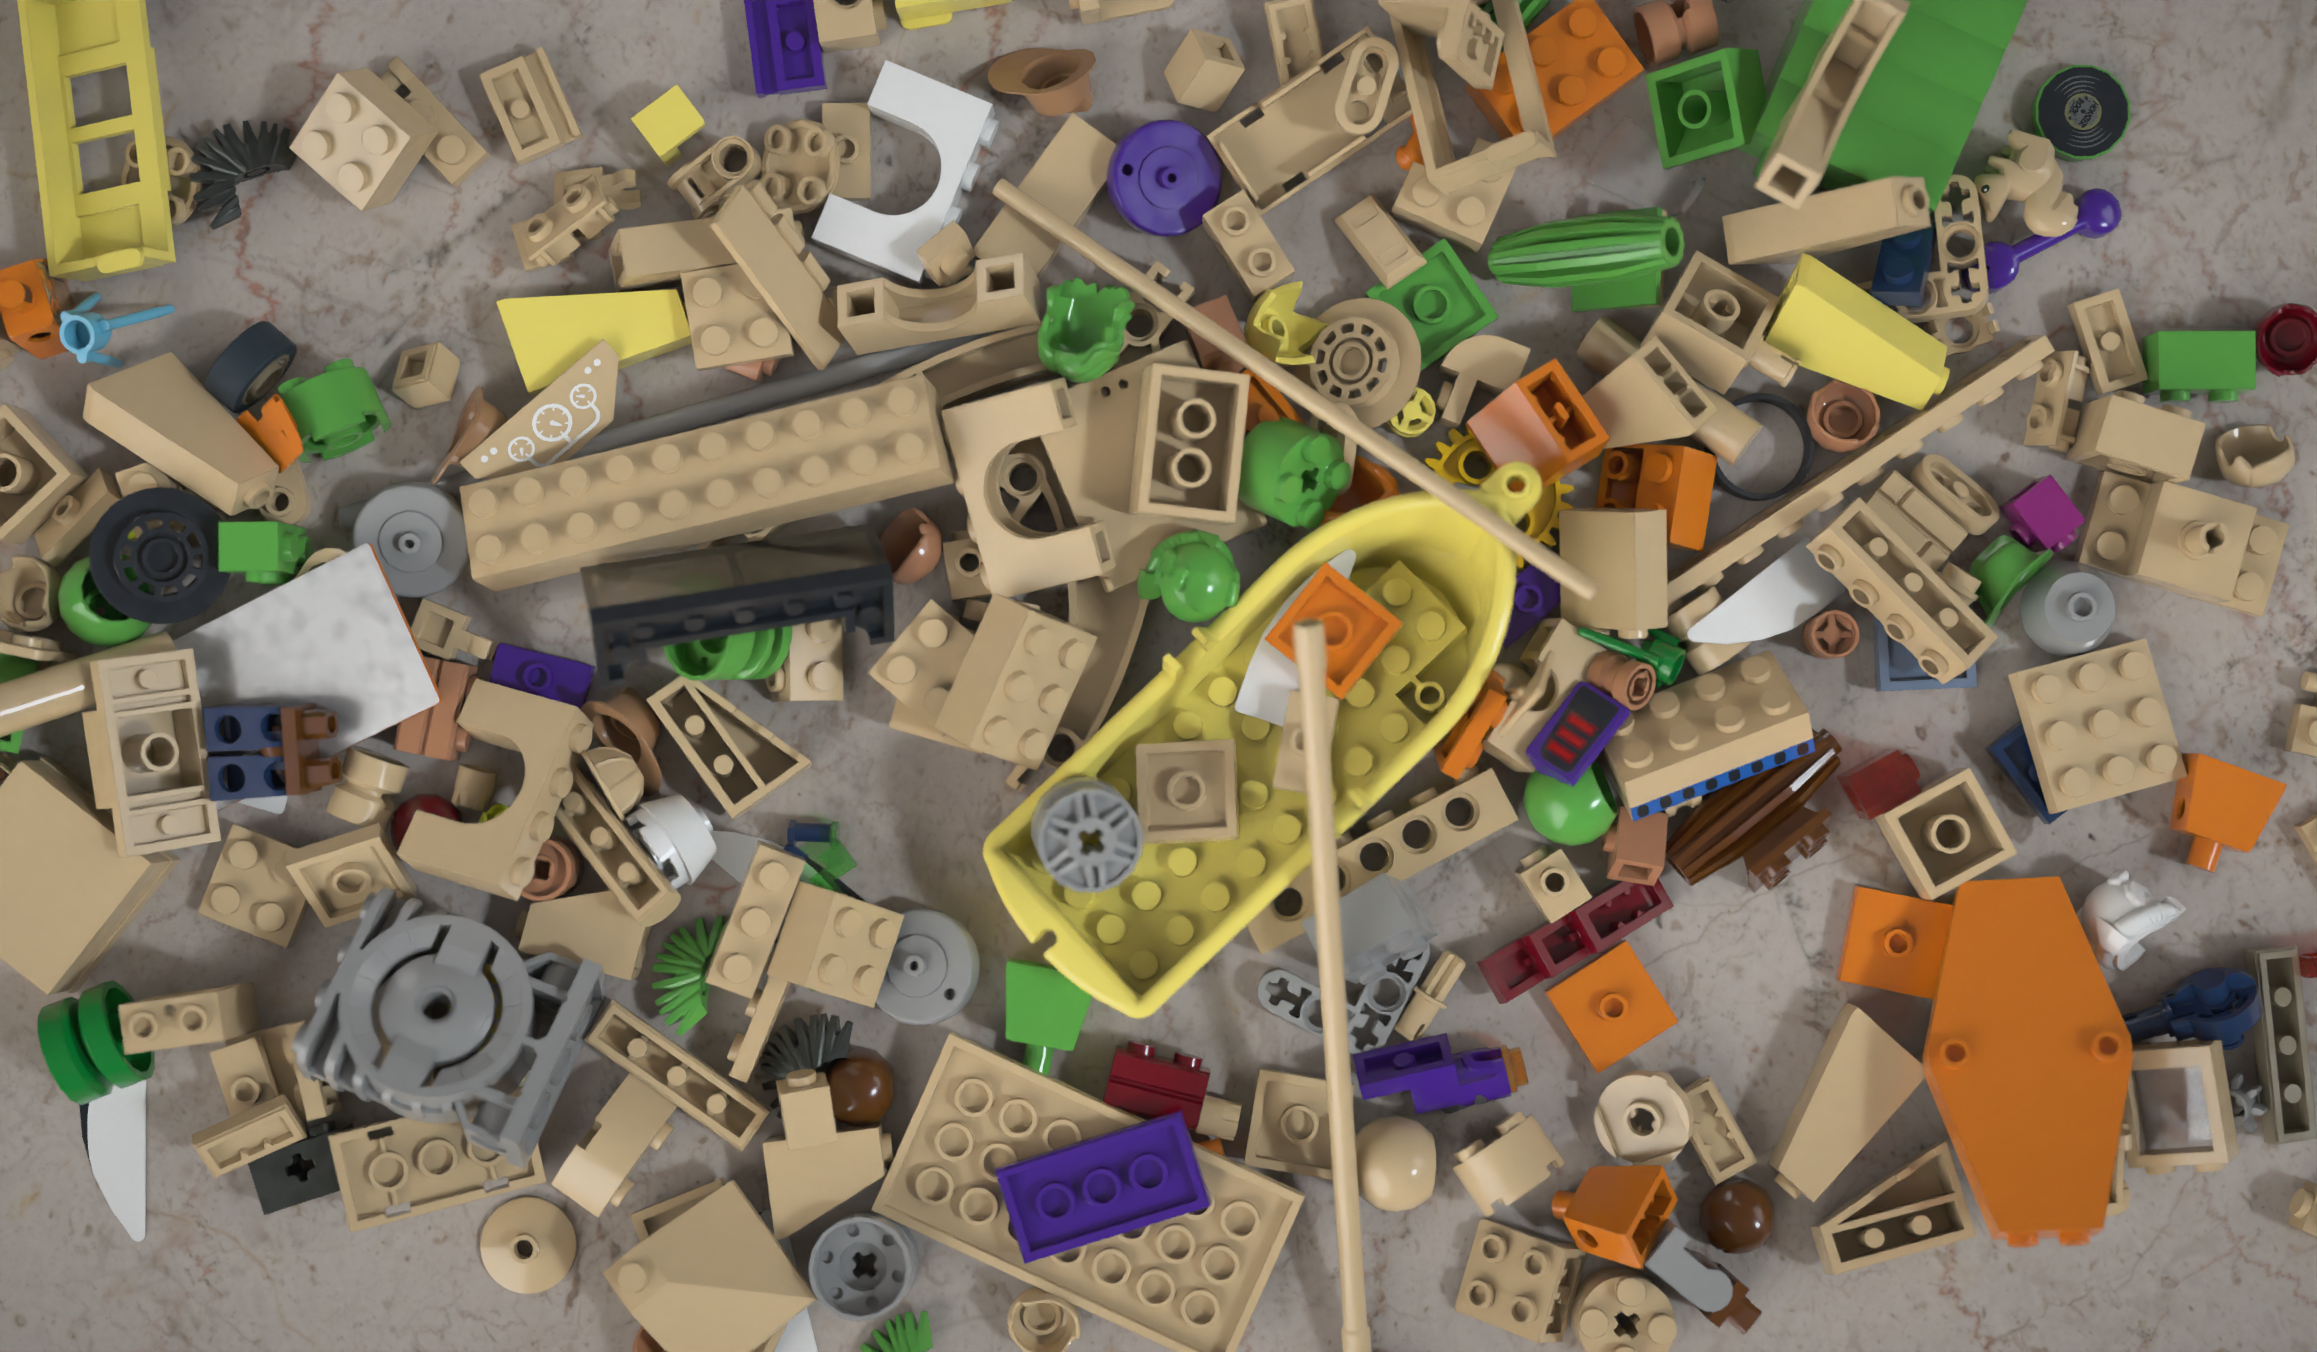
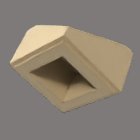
[392,342,460,408]

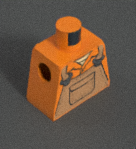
[0,258,75,360]

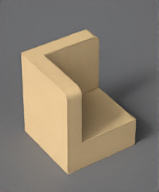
[1164,28,1245,112]

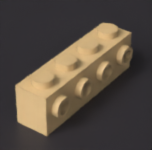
[1806,497,1998,685]

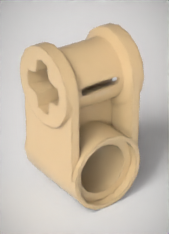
[667,136,762,219]

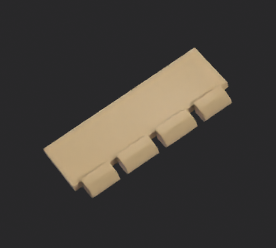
[709,180,845,370]

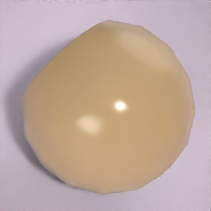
[1355,1115,1436,1213]

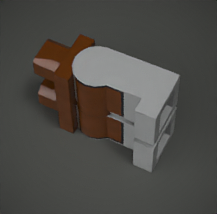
[1644,1218,1762,1335]

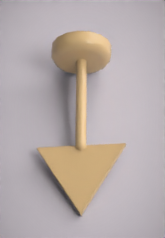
[1492,650,1555,737]

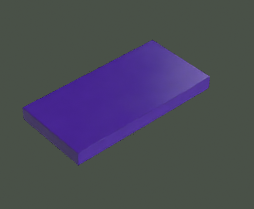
[994,1109,1212,1264]

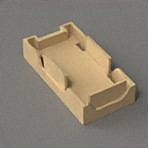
[1207,26,1413,217]
[328,1085,547,1233]

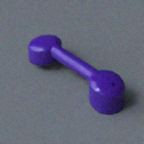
[1961,188,2122,294]

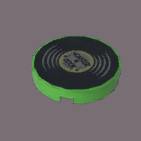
[2031,65,2130,162]

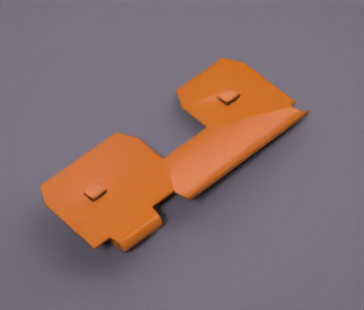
[236,394,304,474]

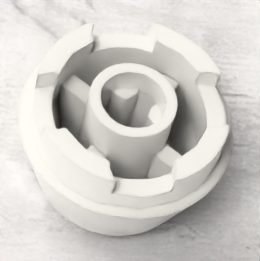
[624,794,717,889]

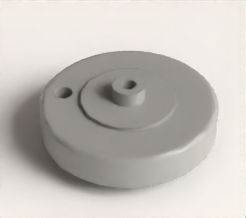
[352,481,469,598]
[876,908,980,1025]

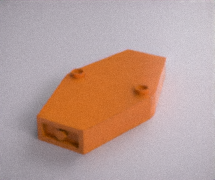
[1922,876,2133,1248]

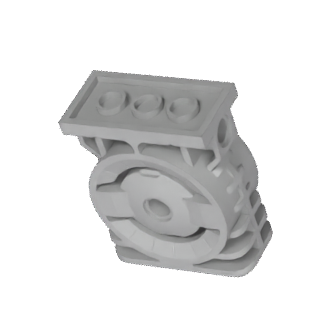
[292,886,607,1169]

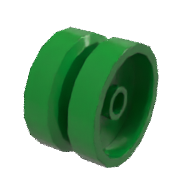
[37,980,155,1105]

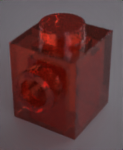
[1836,749,1922,820]

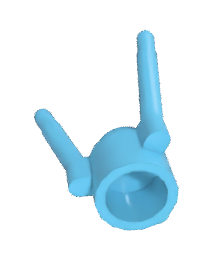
[59,293,175,368]

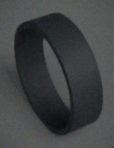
[1704,393,1815,501]

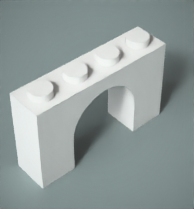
[811,60,999,289]

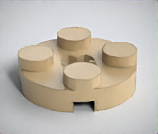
[1594,1070,1694,1166]

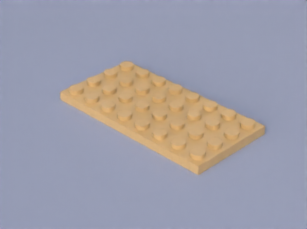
[871,1032,1305,1352]

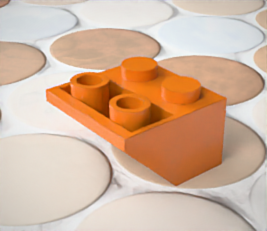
[1465,358,1610,493]
[1596,444,1718,551]

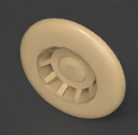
[1296,298,1422,428]

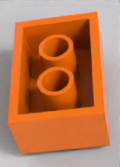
[1464,0,1644,141]

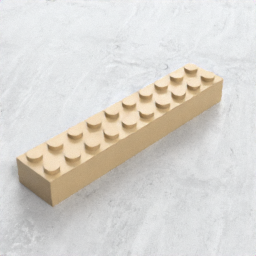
[459,374,955,592]

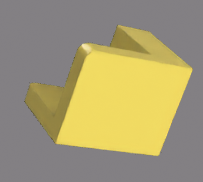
[631,84,705,166]

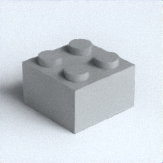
[1301,872,1438,985]

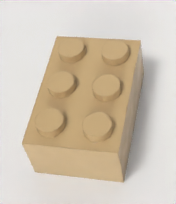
[1128,363,1250,525]
[934,592,1098,771]

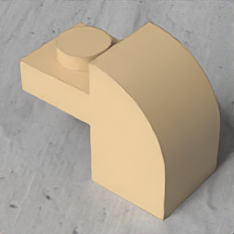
[1435,335,1531,429]

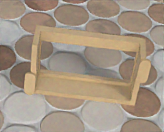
[1389,0,1557,196]

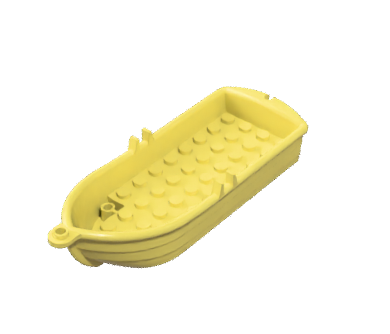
[983,462,1542,1018]

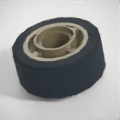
[205,321,297,413]

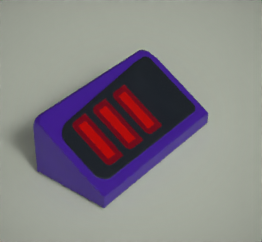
[1525,681,1631,787]

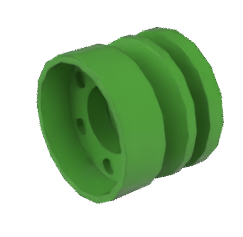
[663,578,792,681]

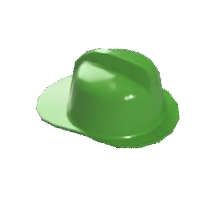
[1969,535,2053,629]

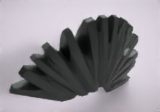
[189,121,297,230]
[761,1013,853,1119]

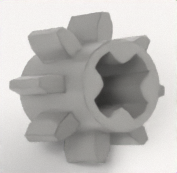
[2201,1073,2268,1133]

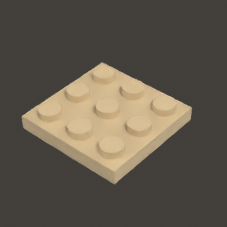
[2008,638,2188,814]

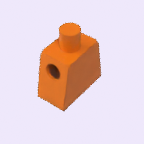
[2170,753,2287,873]
[1552,1165,1678,1269]

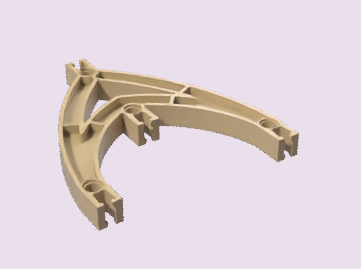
[695,260,1195,792]

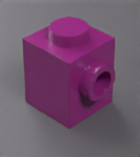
[1999,474,2086,553]

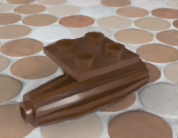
[1665,728,1842,893]

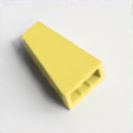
[1763,253,1950,411]
[496,289,692,397]

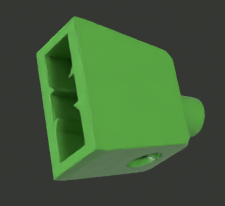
[1006,958,1092,1075]

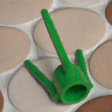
[1577,627,1686,688]

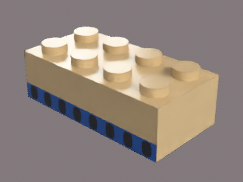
[1598,650,1815,821]

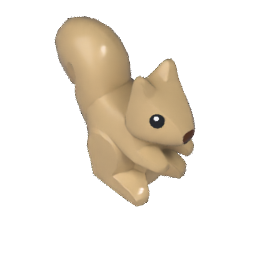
[1973,129,2078,237]

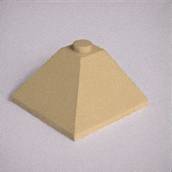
[602,1180,818,1352]

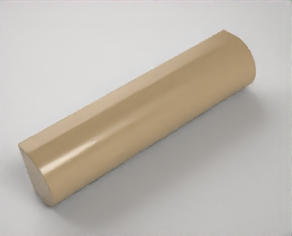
[1576,315,1763,466]
[0,631,176,737]
[554,764,681,927]
[584,999,772,1151]

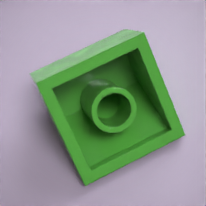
[1645,48,1767,170]

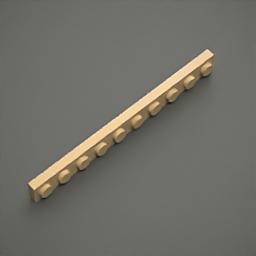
[1667,335,2055,615]

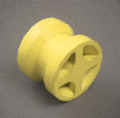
[1386,387,1436,438]

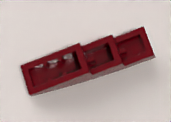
[1476,878,1674,1004]

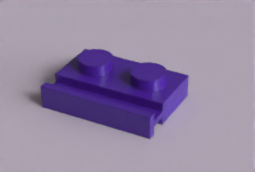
[744,0,827,98]

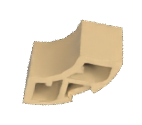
[551,1073,677,1218]

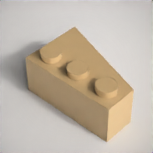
[646,676,812,822]
[1810,1140,1977,1275]

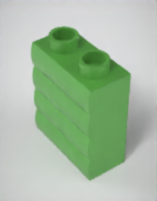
[1738,0,2027,214]

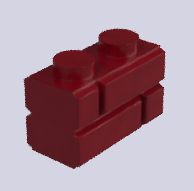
[1103,1040,1210,1129]

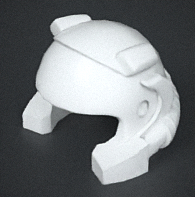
[2076,869,2187,971]

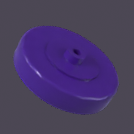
[1107,120,1222,237]

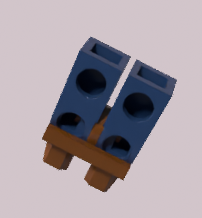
[203,703,342,801]

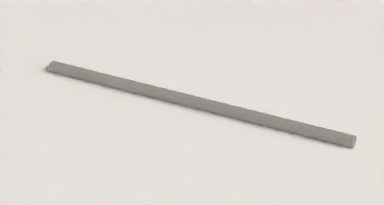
[338,333,988,530]

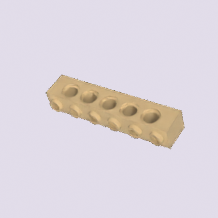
[1246,764,1519,955]

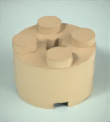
[1452,1111,1566,1217]
[1571,1267,1677,1352]

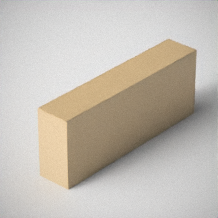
[973,112,1117,279]

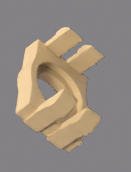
[1923,302,2001,357]

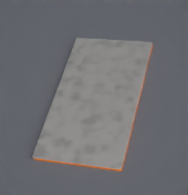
[173,543,442,812]

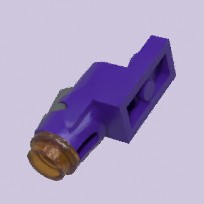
[1352,1033,1529,1114]

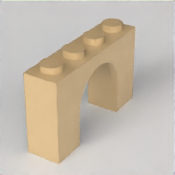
[941,377,1116,597]
[397,679,594,901]

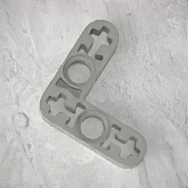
[1257,941,1430,1054]

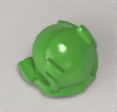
[1138,529,1240,623]

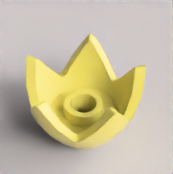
[1244,281,1329,366]

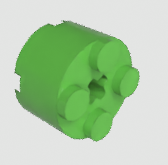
[278,358,391,463]
[1238,417,1351,529]

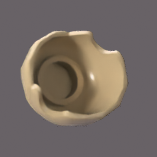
[2215,424,2295,488]
[0,555,62,632]
[1007,1286,1081,1352]

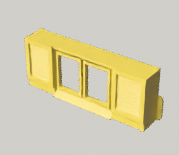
[17,0,176,282]

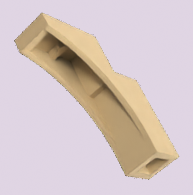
[1754,0,1910,211]

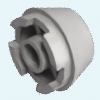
[2019,561,2116,657]

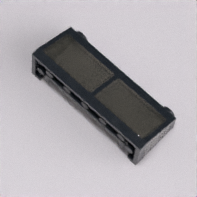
[580,524,895,688]

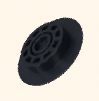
[89,488,231,624]

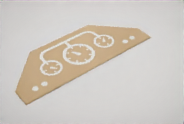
[459,339,619,479]

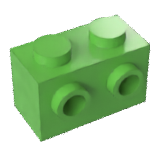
[2142,331,2256,403]
[219,521,313,585]

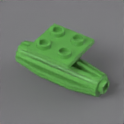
[1488,206,1685,313]

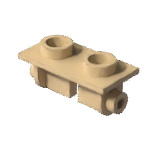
[518,175,620,268]
[2023,350,2090,453]

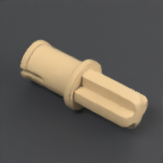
[1394,951,1466,1041]

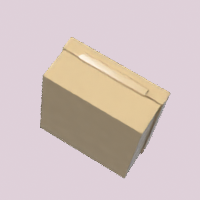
[0,757,181,995]

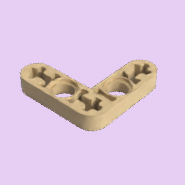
[1856,174,1989,323]

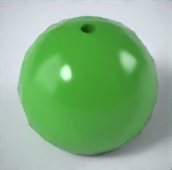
[58,554,155,648]
[1524,759,1618,846]

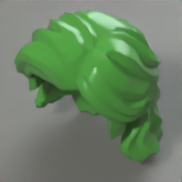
[1038,277,1136,383]

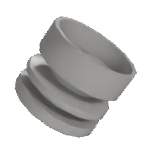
[1031,776,1143,892]
[808,1210,920,1322]

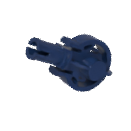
[2121,967,2263,1050]

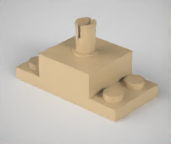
[2074,471,2290,617]
[82,648,221,858]

